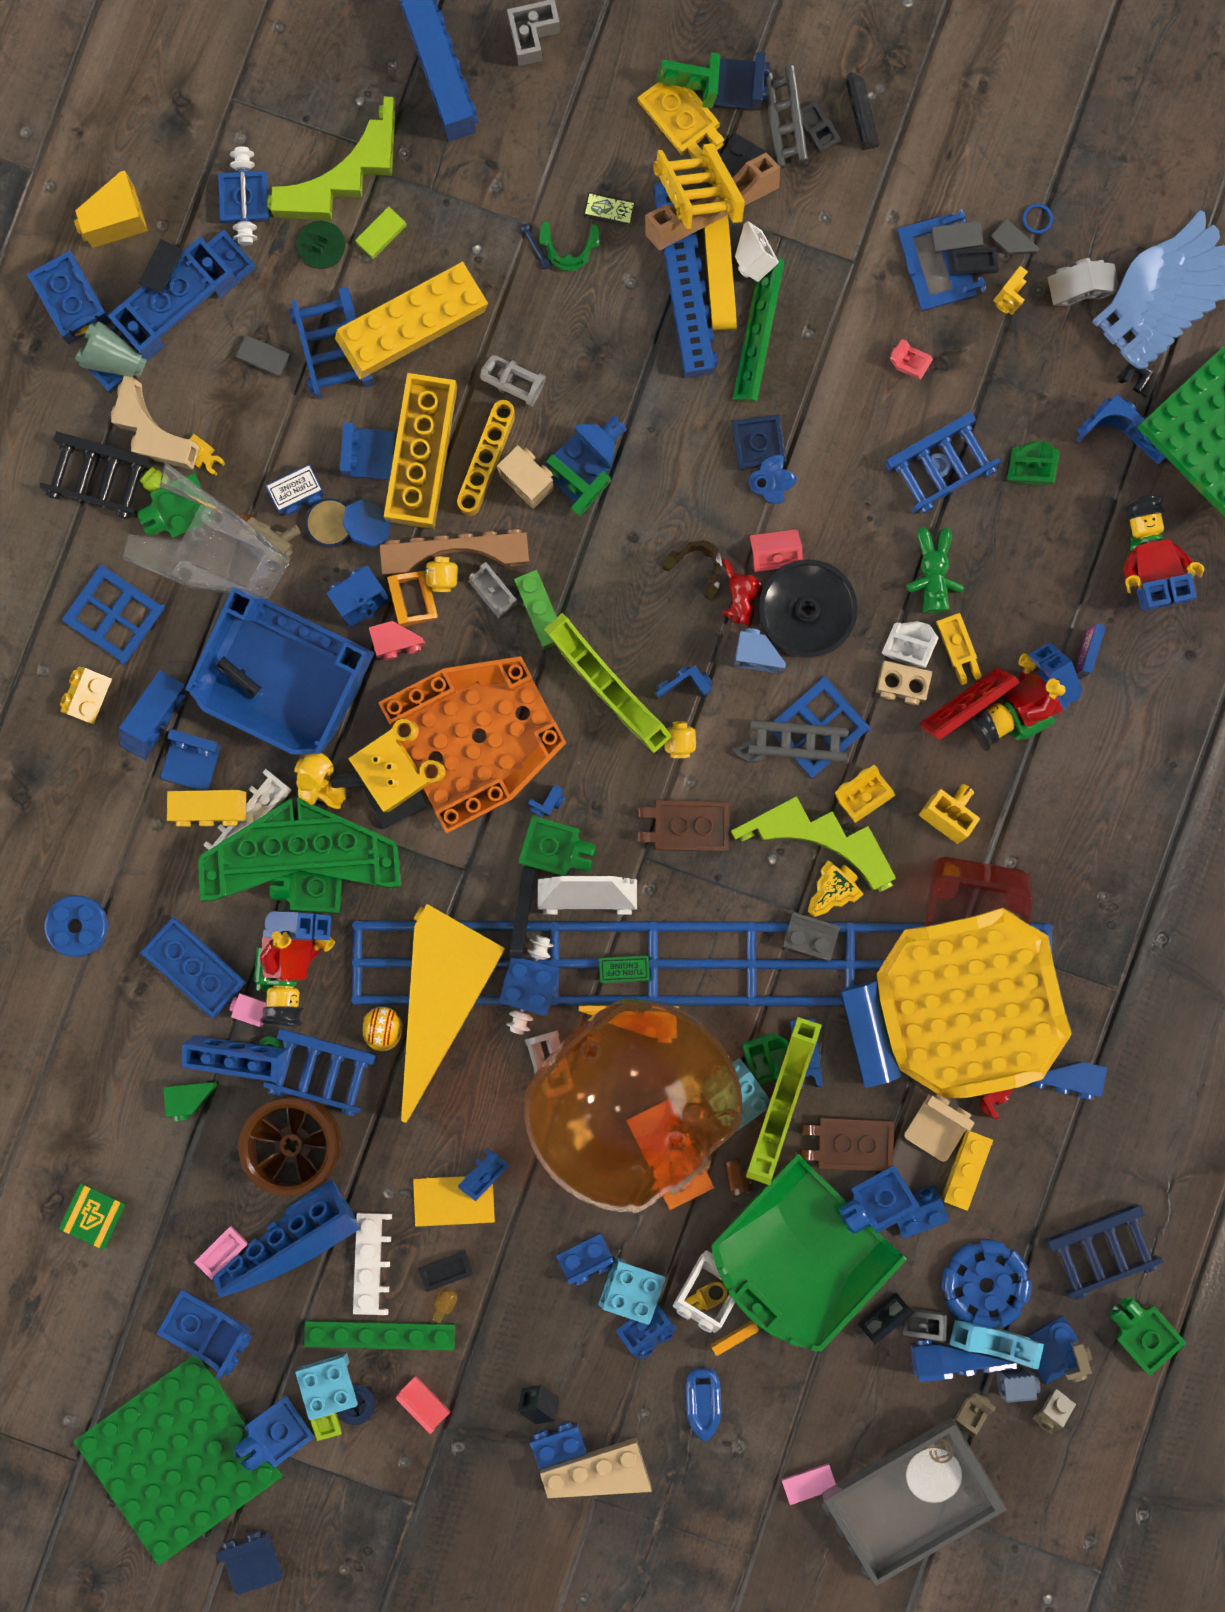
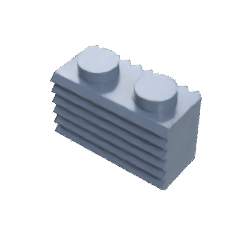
[997,1367,1040,1403]

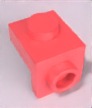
[890,339,933,380]

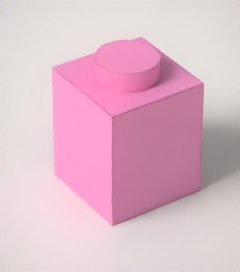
[230,993,266,1027]

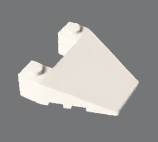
[538,876,637,915]

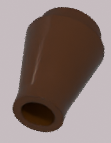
[725,1158,753,1197]

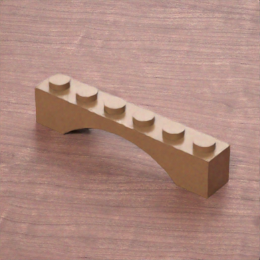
[645,153,780,251]
[380,529,530,578]

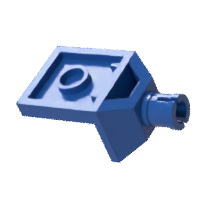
[544,415,627,504]

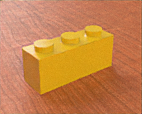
[167,790,246,827]
[941,1130,993,1211]

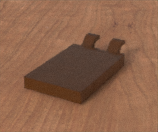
[637,800,729,851]
[799,1118,894,1171]

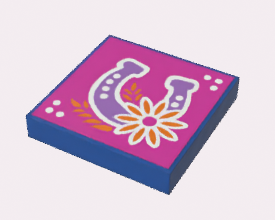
[1075,624,1106,679]

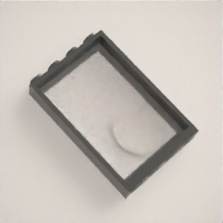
[821,1417,1007,1586]

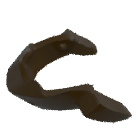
[663,540,722,600]

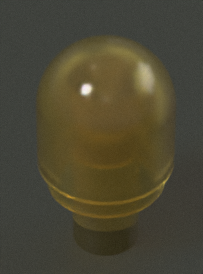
[432,1288,458,1323]

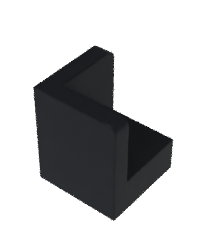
[517,1385,559,1424]

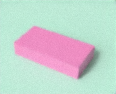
[195,1226,249,1280]
[781,1463,836,1505]

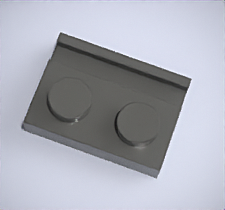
[782,912,840,961]

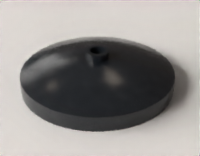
[759,559,858,658]

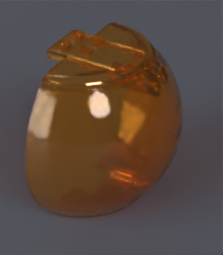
[523,998,743,1213]

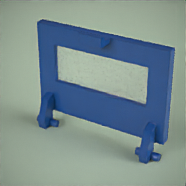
[897,209,987,312]

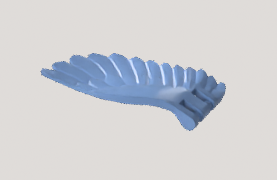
[1092,210,1225,369]

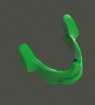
[539,222,600,271]

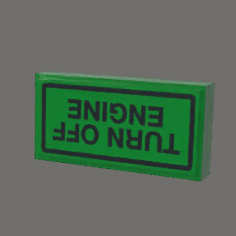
[599,956,650,983]

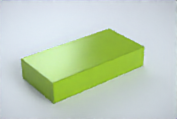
[355,206,407,259]

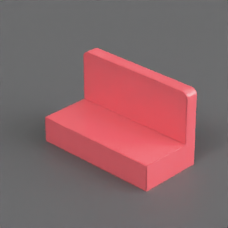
[750,529,803,572]
[396,1376,450,1434]

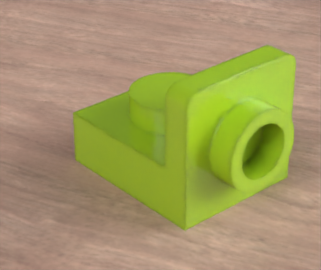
[310,1413,342,1441]

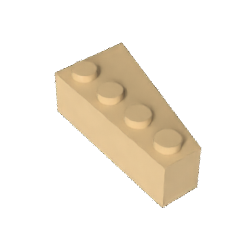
[540,1437,652,1498]

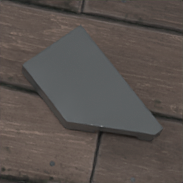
[990,219,1040,255]

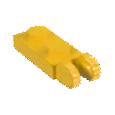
[936,613,981,685]

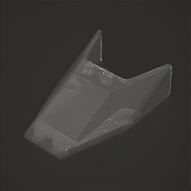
[123,463,290,598]

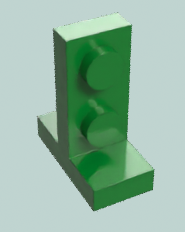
[657,52,720,109]
[546,454,611,518]

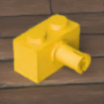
[919,784,980,845]

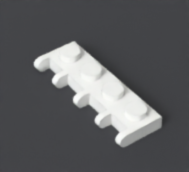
[203,769,292,850]
[353,1212,392,1315]

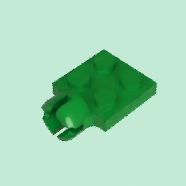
[137,472,217,538]
[518,816,596,876]
[269,871,342,914]
[1110,1297,1186,1376]

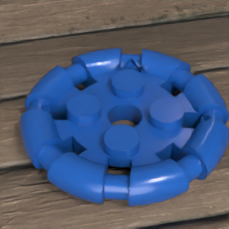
[941,1239,1032,1329]

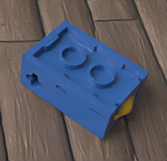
[27,251,111,344]

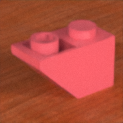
[369,621,426,661]

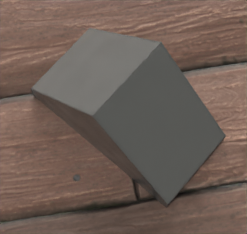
[903,1310,947,1341]

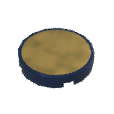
[305,498,350,548]

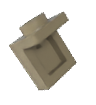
[1064,1339,1093,1382]
[1033,1389,1076,1434]
[954,1393,996,1437]

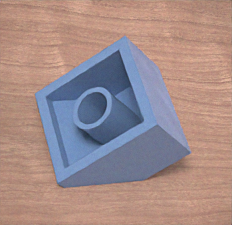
[734,628,786,674]

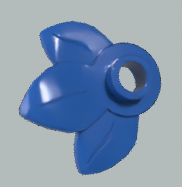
[748,455,797,504]

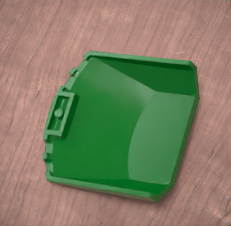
[711,1153,907,1352]

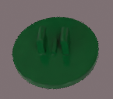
[297,221,345,269]

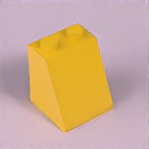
[74,170,148,248]

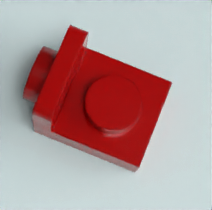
[979,1089,1013,1120]

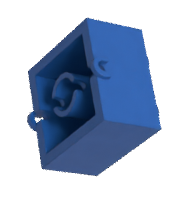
[326,566,391,628]

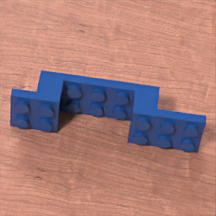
[90,229,257,393]

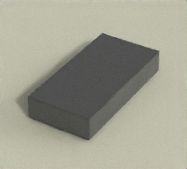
[931,221,984,253]
[236,335,291,378]

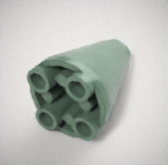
[75,321,147,378]

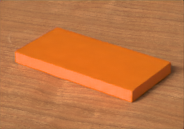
[626,1098,714,1210]

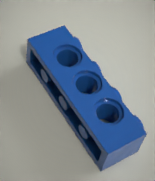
[182,1035,287,1082]

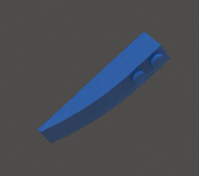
[213,1180,360,1297]

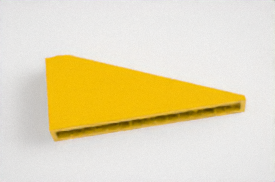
[401,904,506,1123]

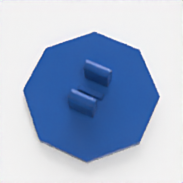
[342,499,391,548]

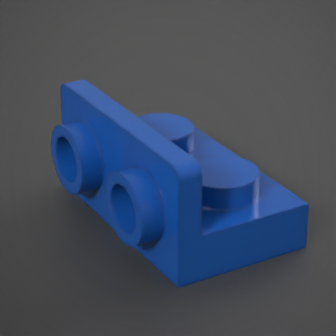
[556,1233,614,1286]
[616,1302,677,1359]
[529,1421,587,1469]

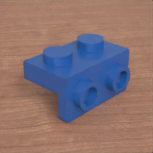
[897,1185,949,1239]

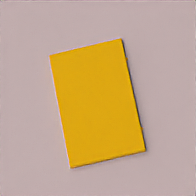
[413,1176,495,1227]

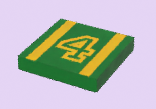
[59,1183,126,1250]

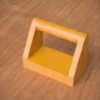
[387,571,438,627]

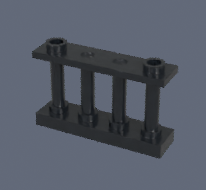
[39,431,154,519]

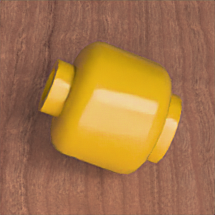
[425,556,458,592]
[664,721,696,758]

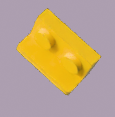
[993,266,1028,315]

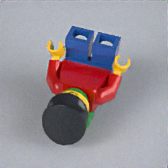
[1122,495,1204,612]
[968,642,1082,751]
[254,911,335,1026]

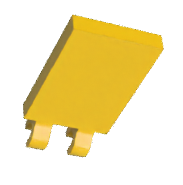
[637,82,724,159]

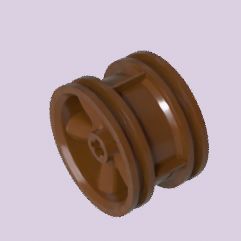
[238,1096,342,1196]

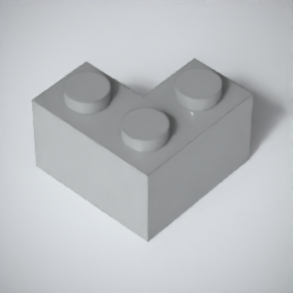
[507,0,560,66]
[1047,258,1119,307]

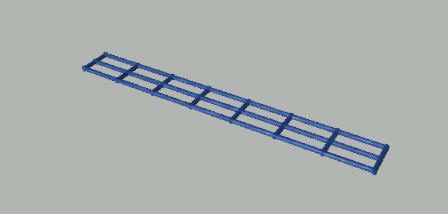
[351,921,1053,1006]

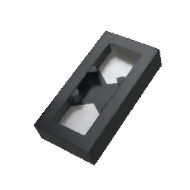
[858,1293,913,1345]

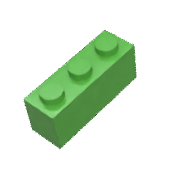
[514,570,557,651]

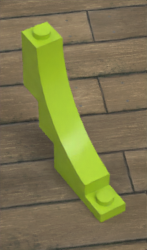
[267,96,396,220]
[730,796,896,892]

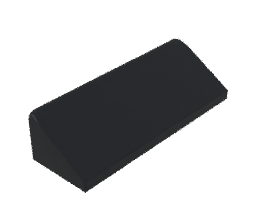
[846,72,880,150]

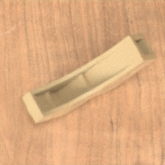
[111,376,200,470]

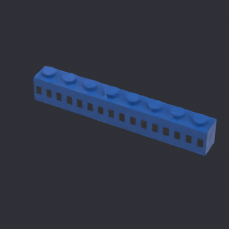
[653,182,718,378]

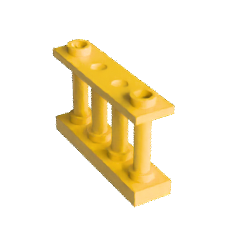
[653,143,745,229]

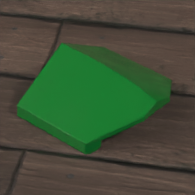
[1007,441,1060,487]
[742,1033,788,1085]

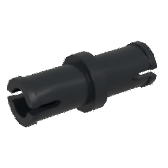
[214,656,262,699]

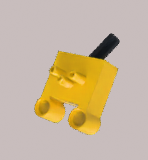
[330,719,446,812]

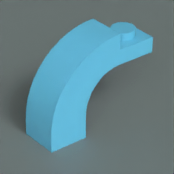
[949,1320,1044,1369]

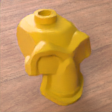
[294,753,346,809]

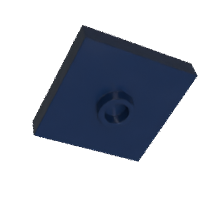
[731,414,787,470]

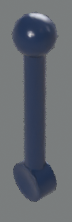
[521,224,550,270]

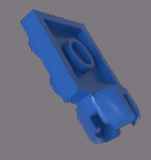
[839,1165,920,1234]
[234,1396,315,1471]

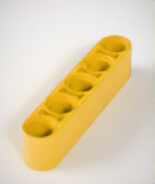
[703,215,737,331]
[457,400,515,516]

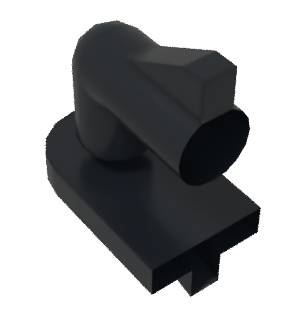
[1116,363,1153,397]

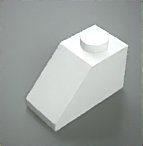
[735,221,779,282]

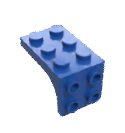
[1076,394,1166,465]
[157,1289,252,1379]

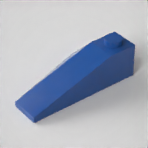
[911,1338,1017,1382]

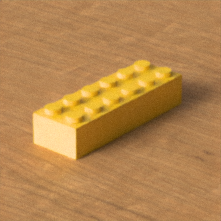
[335,262,488,380]
[384,373,458,530]

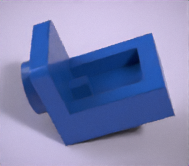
[528,785,565,817]

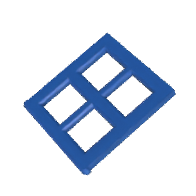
[62,565,165,665]
[770,676,871,778]

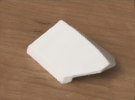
[882,621,938,668]

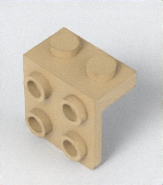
[904,1094,975,1162]

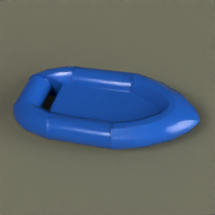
[685,1368,722,1442]

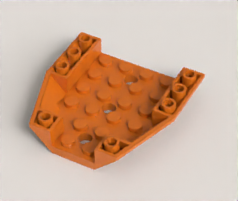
[378,656,566,834]

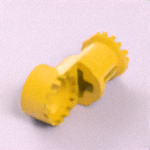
[684,1280,727,1320]

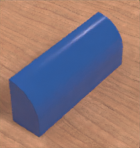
[840,980,901,1088]

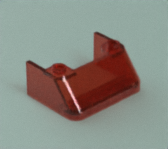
[923,857,1032,927]

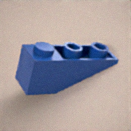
[1030,1061,1108,1100]

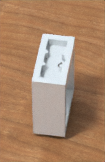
[672,1250,735,1333]

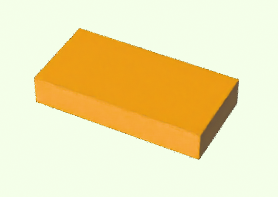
[711,1320,759,1355]

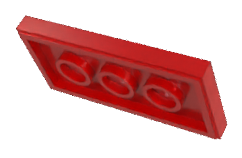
[919,668,1020,740]

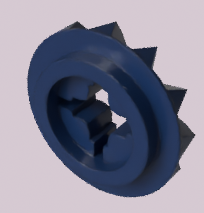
[337,1384,375,1425]

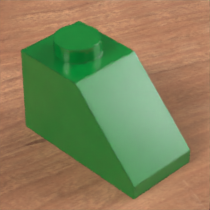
[163,1082,217,1121]

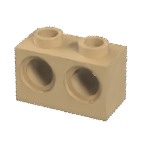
[876,661,932,705]

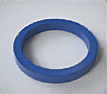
[1022,204,1053,234]

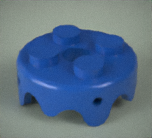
[44,895,109,957]

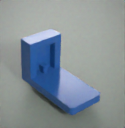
[655,665,713,700]

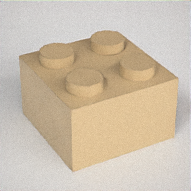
[497,446,554,510]

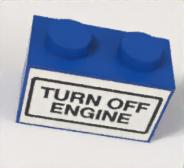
[266,464,325,516]

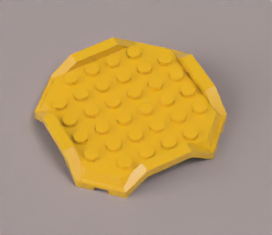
[877,907,1072,1099]

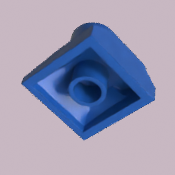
[1026,1315,1078,1385]

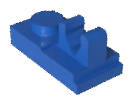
[458,1148,510,1201]

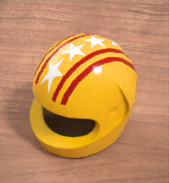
[363,1007,403,1051]

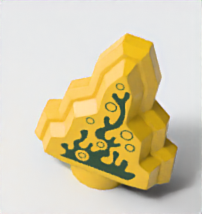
[807,860,864,917]

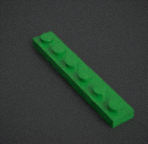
[733,258,785,402]
[304,1320,455,1350]

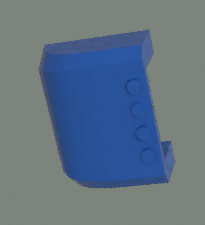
[185,587,375,754]

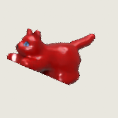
[721,558,762,626]

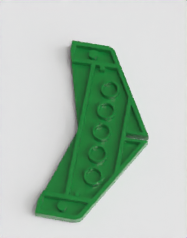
[198,798,401,902]

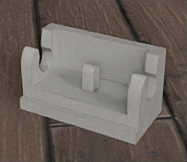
[468,562,518,619]

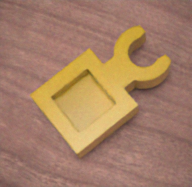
[189,434,225,476]

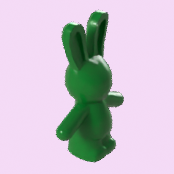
[906,527,964,614]

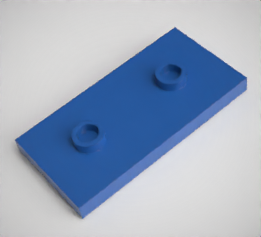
[140,916,247,1019]

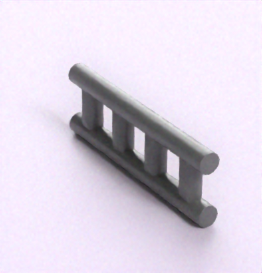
[764,65,808,169]
[748,720,849,762]

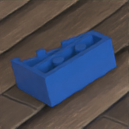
[119,670,187,761]

